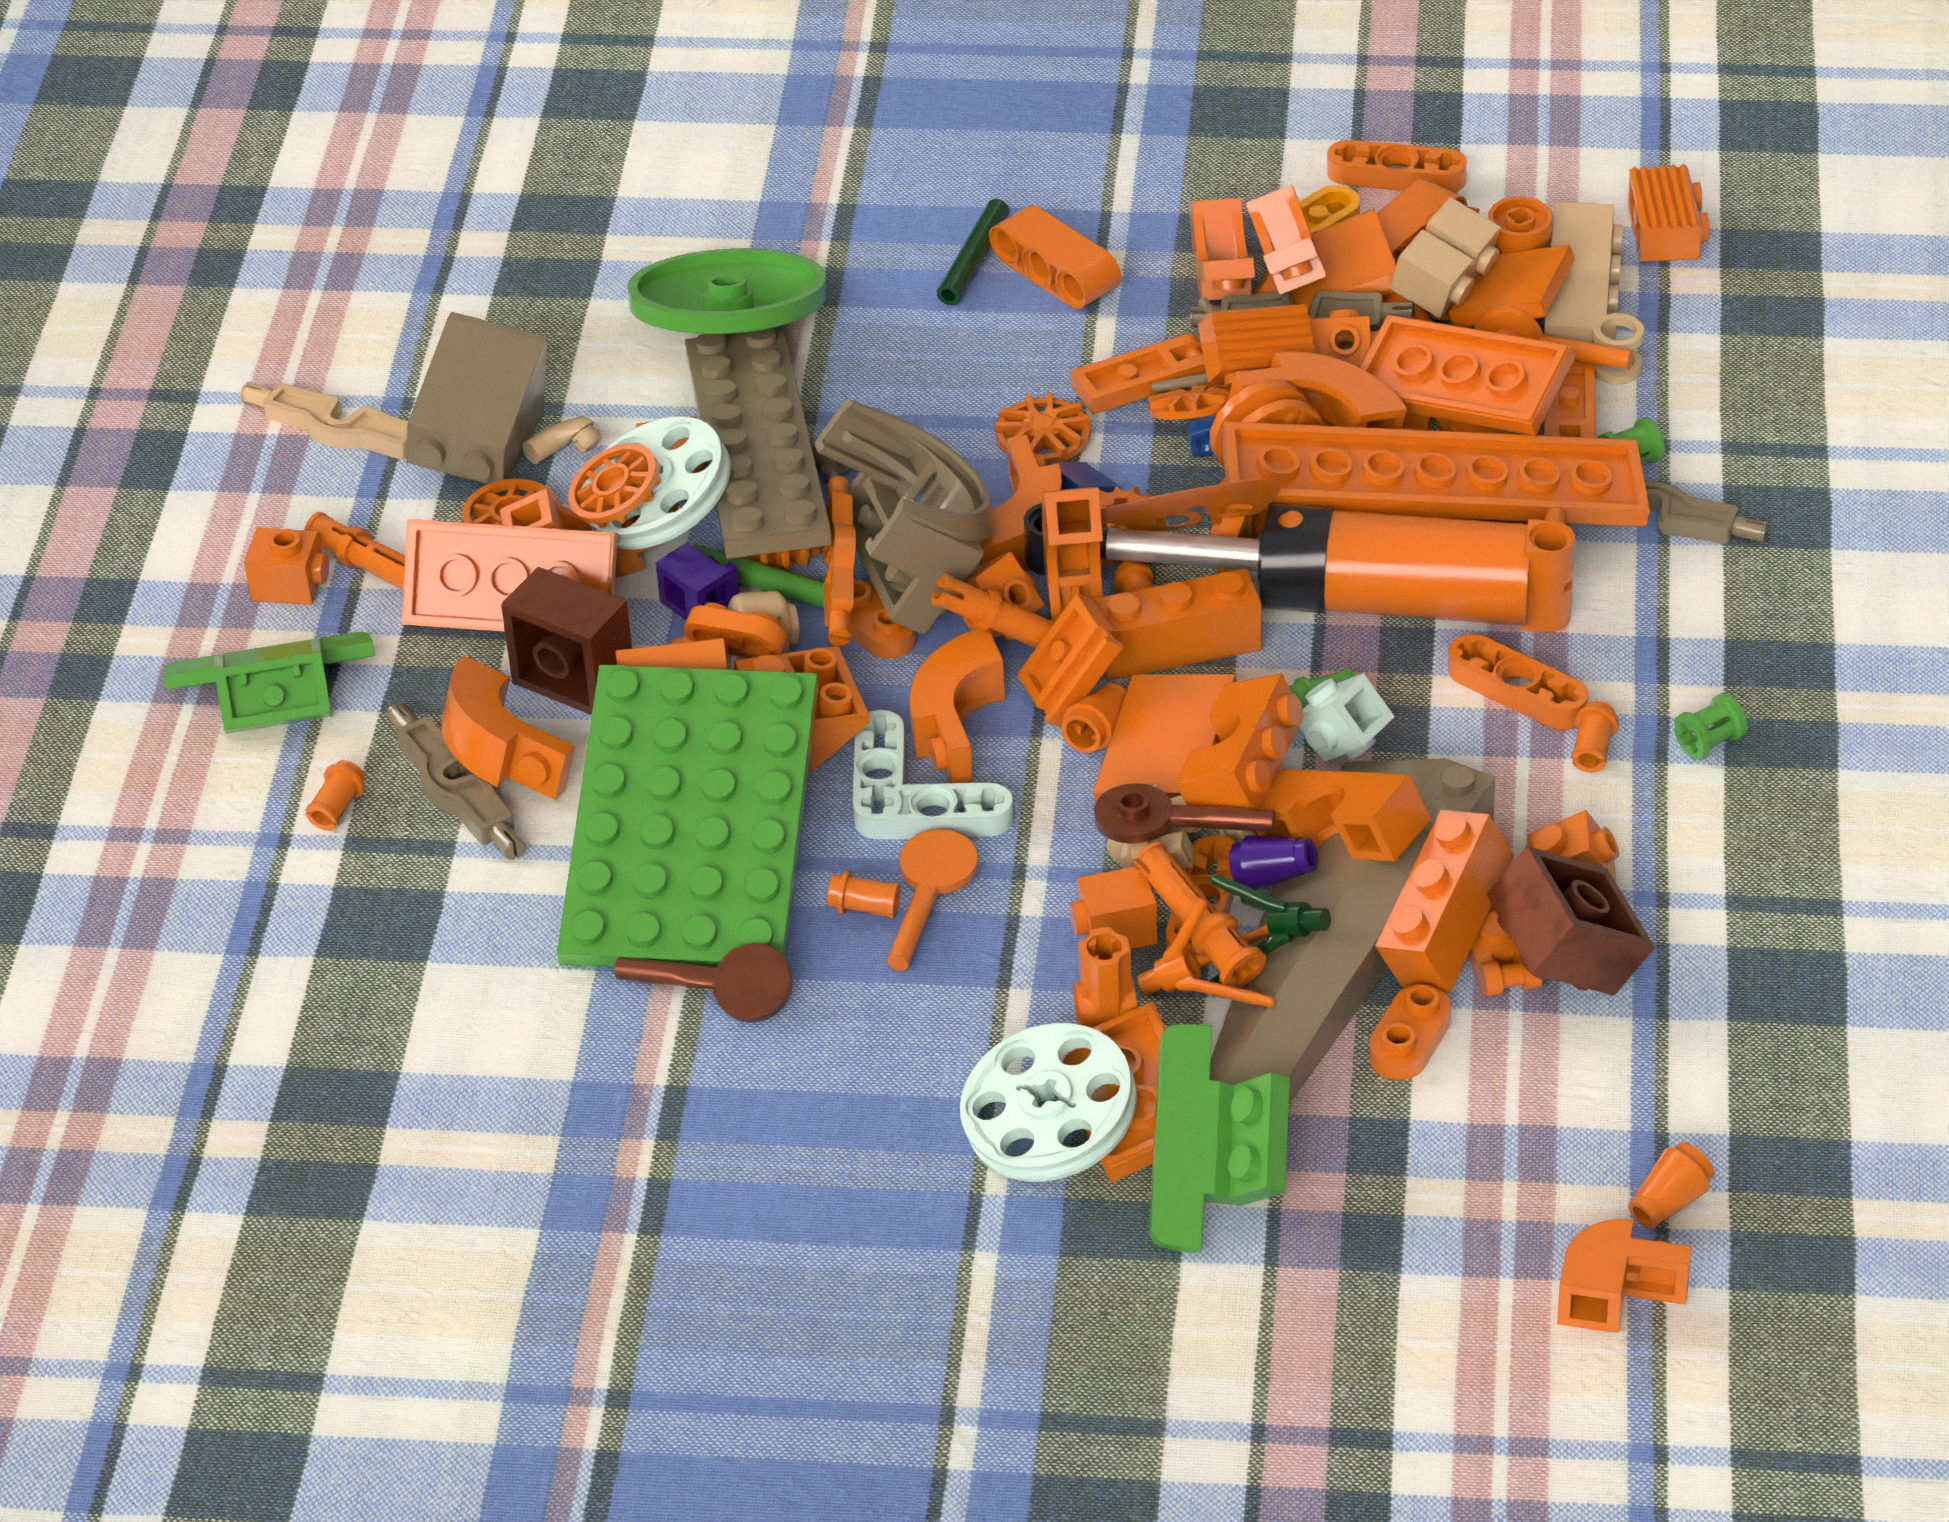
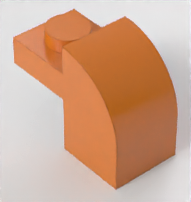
[1557,1219,1692,1333]

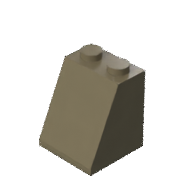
[406,311,548,484]

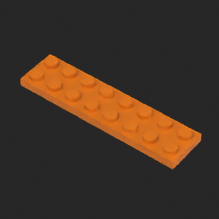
[1221,421,1650,527]

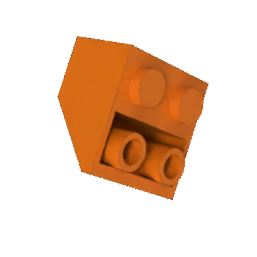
[734,646,870,773]

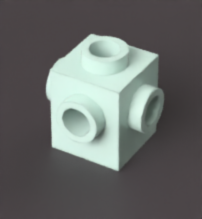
[1299,673,1395,762]

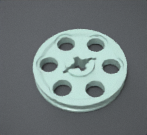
[581,416,731,550]
[960,1023,1137,1182]

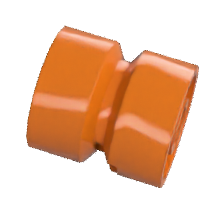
[1488,196,1552,254]

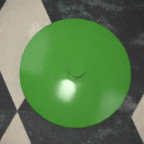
[627,248,827,334]

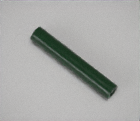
[937,199,1010,305]

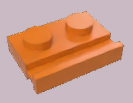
[1017,593,1124,728]

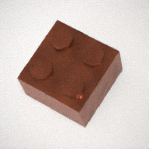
[501,566,632,715]
[1486,846,1655,996]

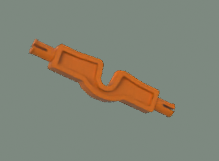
[823,476,856,646]

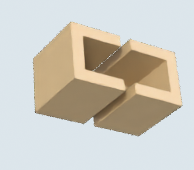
[1389,197,1501,318]

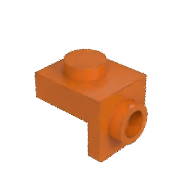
[1527,810,1619,881]

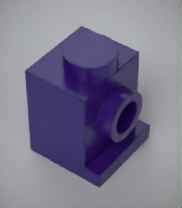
[655,542,739,620]

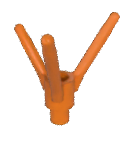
[1137,898,1276,1008]

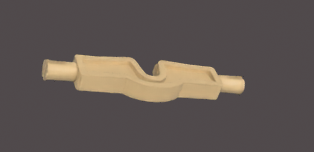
[240,382,408,460]

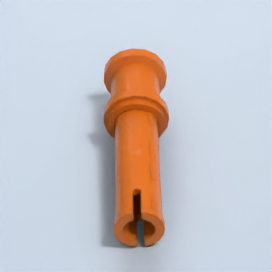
[1133,841,1267,988]

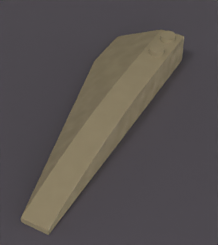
[1210,758,1495,1104]

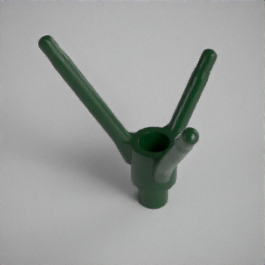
[1209,873,1331,984]

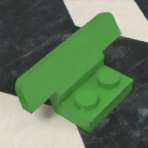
[163,632,375,734]
[1149,1024,1290,1253]

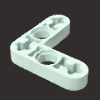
[853,710,1014,840]

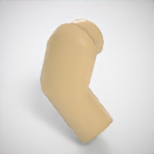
[522,416,601,464]

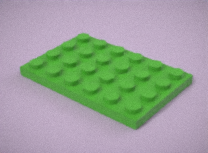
[557,665,819,967]

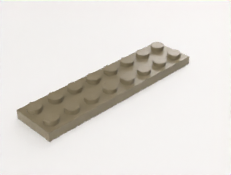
[685,327,832,559]

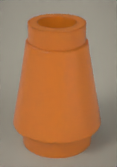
[1061,683,1126,753]
[1628,1142,1715,1229]

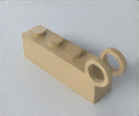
[1544,201,1644,384]

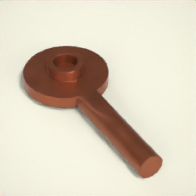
[1094,783,1275,844]
[614,943,793,1023]

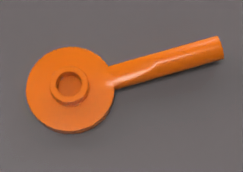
[1474,305,1633,370]
[887,829,978,971]

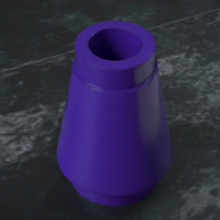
[1229,835,1318,890]

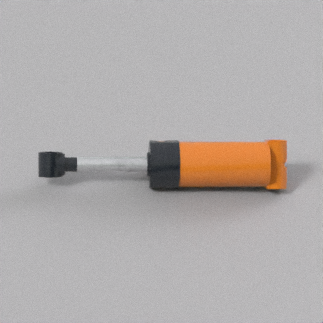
[1024,503,1575,633]

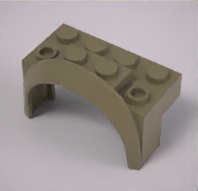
[814,399,996,635]

